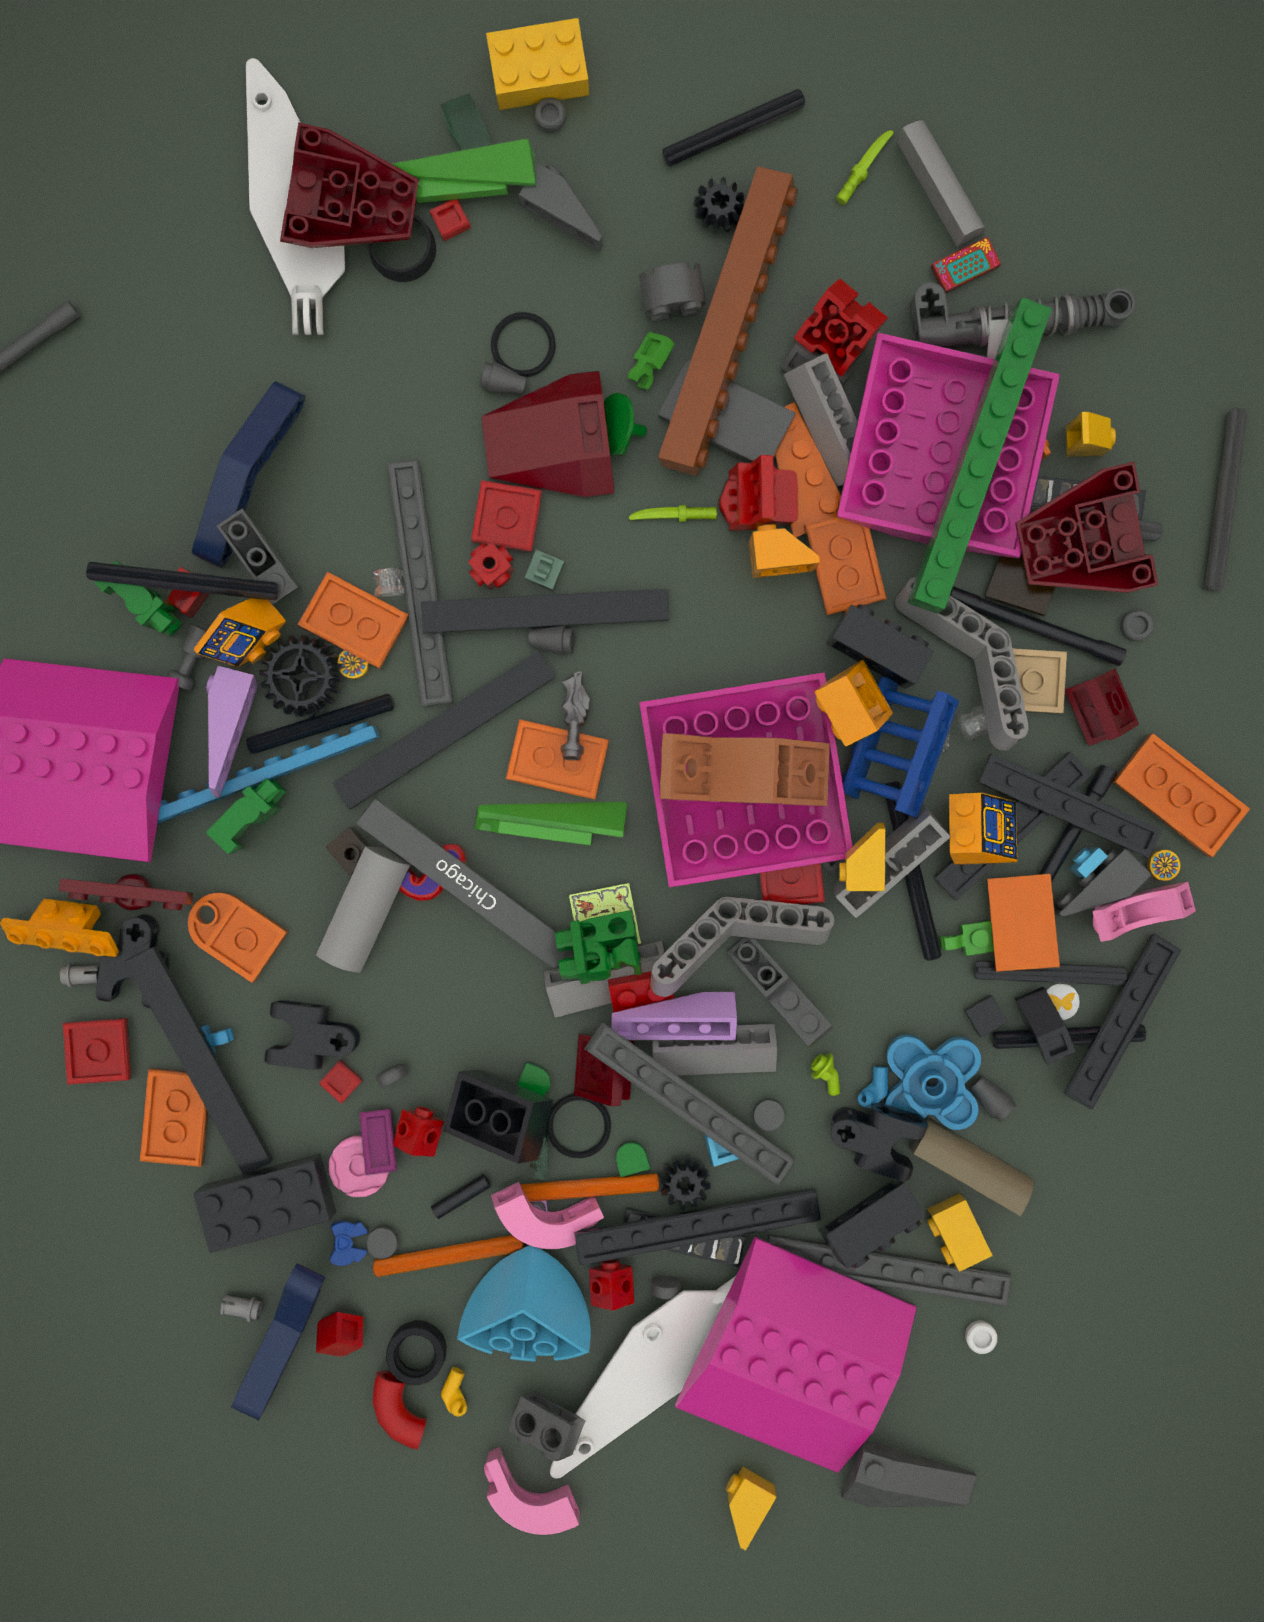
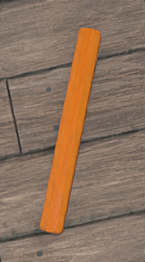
[510,1174,660,1202]
[373,1235,524,1277]

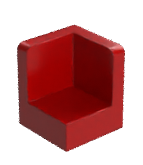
[167,566,210,618]
[316,1312,363,1357]

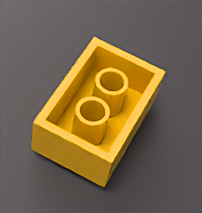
[486,18,589,110]

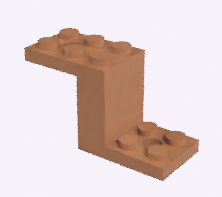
[660,734,830,806]

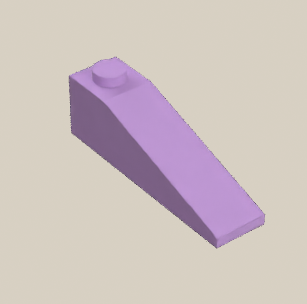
[206,666,258,798]
[612,992,737,1040]

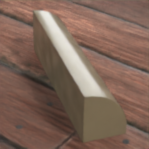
[909,1116,1034,1217]

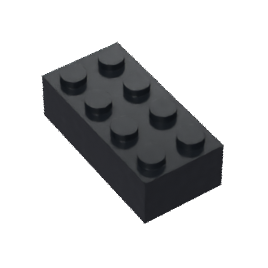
[193,1153,336,1253]

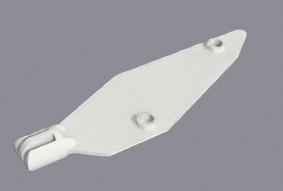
[246,58,345,335]
[550,1276,736,1479]

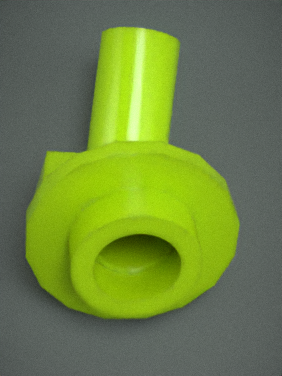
[810,1052,840,1096]

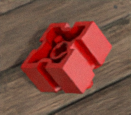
[794,279,888,377]

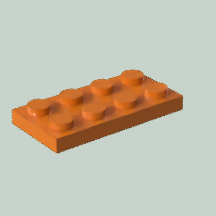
[1112,733,1250,857]

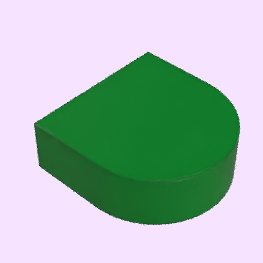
[518,1061,551,1096]
[616,1141,650,1177]

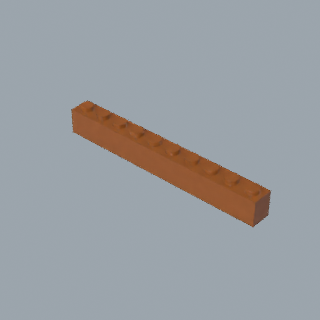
[658,166,798,476]

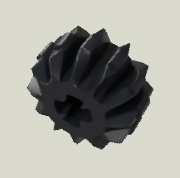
[693,177,745,234]
[659,1156,711,1210]

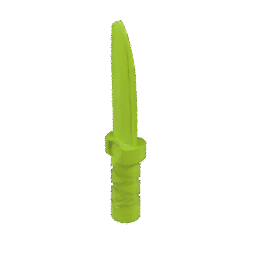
[836,130,894,205]
[629,505,717,522]

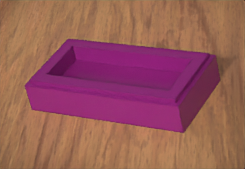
[359,1109,397,1176]

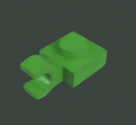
[628,332,675,391]
[939,920,994,956]

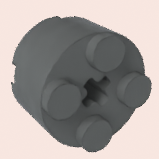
[639,262,706,322]

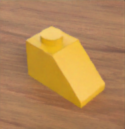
[1065,412,1116,457]
[839,823,885,891]
[726,1466,777,1551]

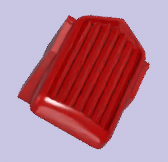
[718,455,798,531]

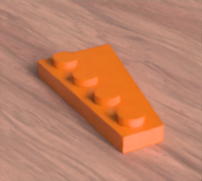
[775,402,841,538]

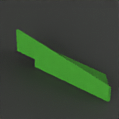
[392,139,536,203]
[475,802,627,845]

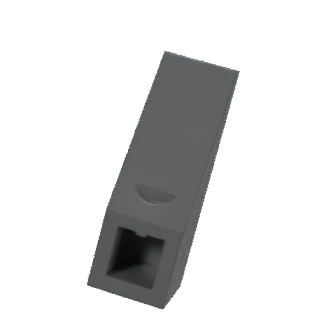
[217,508,301,605]
[1054,848,1152,917]

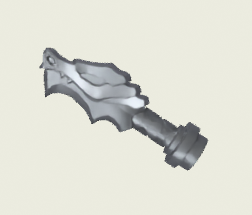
[560,671,591,761]

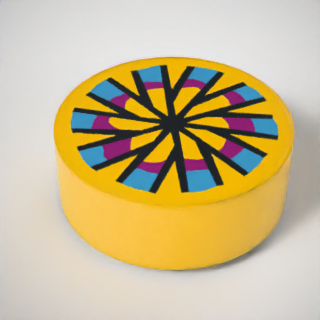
[337,650,370,679]
[1147,850,1181,881]

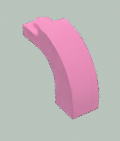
[1092,882,1196,942]
[491,1182,604,1249]
[484,1447,580,1535]

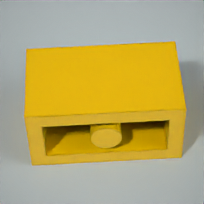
[926,1193,993,1272]

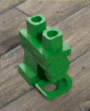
[94,560,184,637]
[206,778,288,854]
[555,910,642,984]

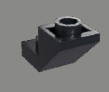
[1015,987,1076,1065]

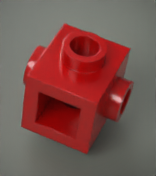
[468,542,514,590]
[393,1106,444,1157]
[589,1259,634,1311]

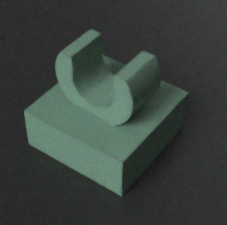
[524,550,565,591]

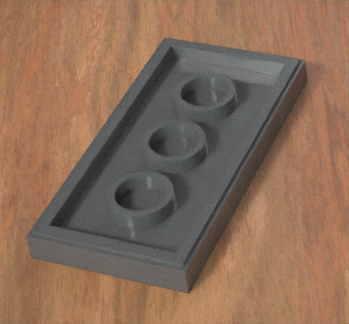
[658,360,796,462]

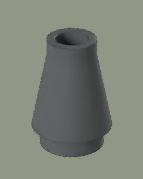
[479,361,527,395]
[529,625,575,656]
[970,1076,1017,1122]

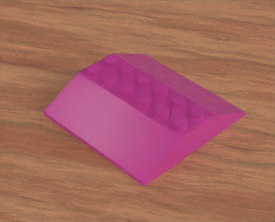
[837,333,1060,558]
[0,659,179,863]
[639,672,853,887]
[675,1237,917,1473]

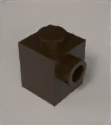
[326,827,371,876]

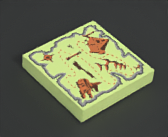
[569,883,641,950]

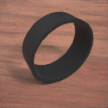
[369,214,436,282]

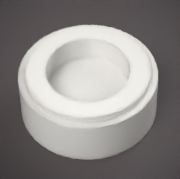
[965,1320,998,1354]

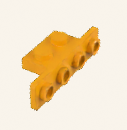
[0,898,119,957]

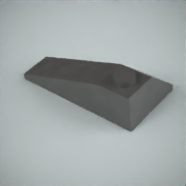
[841,1440,977,1507]

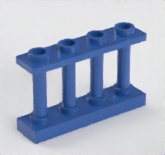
[842,676,959,818]

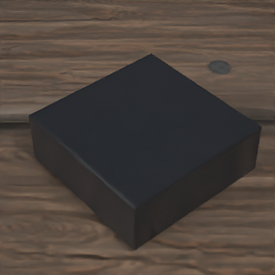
[964,995,1007,1037]

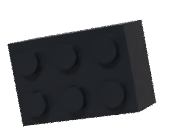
[826,604,934,689]
[443,1070,554,1164]
[818,1179,926,1269]

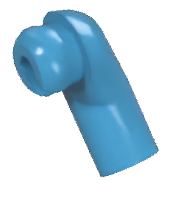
[857,1066,888,1108]

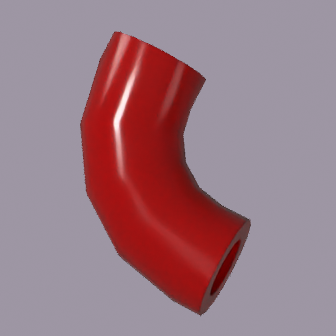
[372,1371,427,1450]

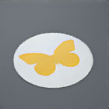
[1047,984,1080,1020]

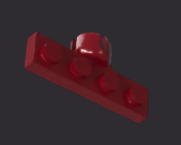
[59,874,193,910]

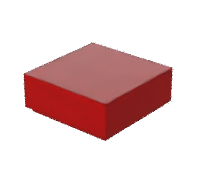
[429,199,471,241]
[319,1060,363,1104]

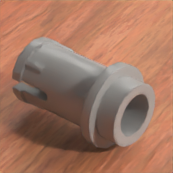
[60,963,100,987]
[220,1294,263,1322]

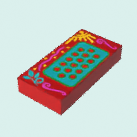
[931,237,1001,294]

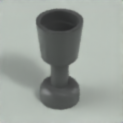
[167,623,207,691]

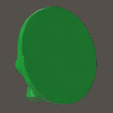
[604,393,647,456]

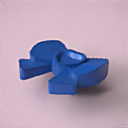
[329,1220,368,1266]

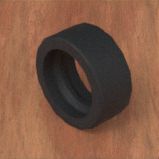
[386,1320,447,1386]

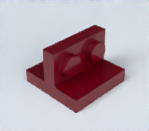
[1065,668,1139,746]
[574,1034,635,1106]

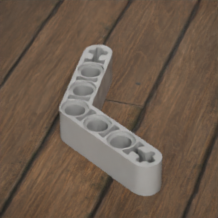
[895,577,1029,751]
[650,897,835,997]

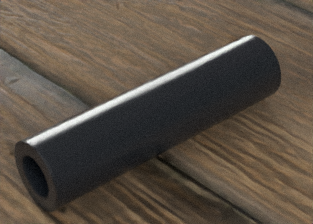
[431,1174,491,1219]

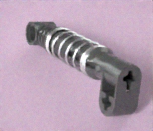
[910,282,1136,347]

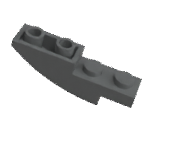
[727,937,834,1048]

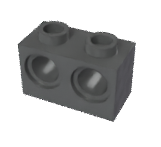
[508,1391,586,1461]

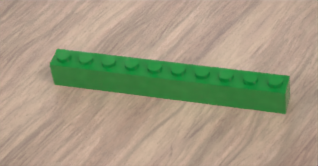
[907,297,1052,614]

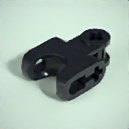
[96,914,170,1009]
[264,1000,361,1070]
[831,1103,929,1181]

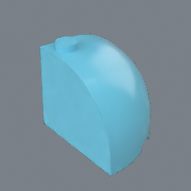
[457,1245,591,1361]

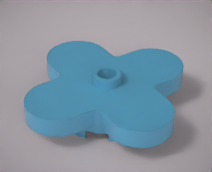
[884,1034,981,1130]

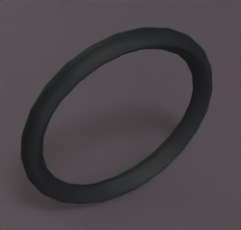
[491,312,555,377]
[546,1094,611,1158]

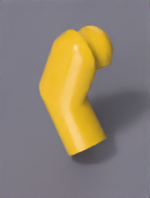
[441,1367,467,1417]

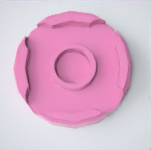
[329,1135,390,1197]

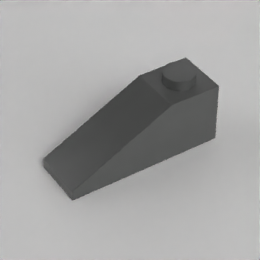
[519,163,603,252]

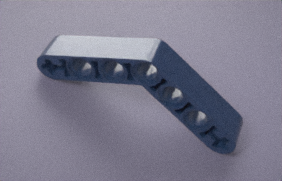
[192,381,305,568]
[231,1263,326,1421]

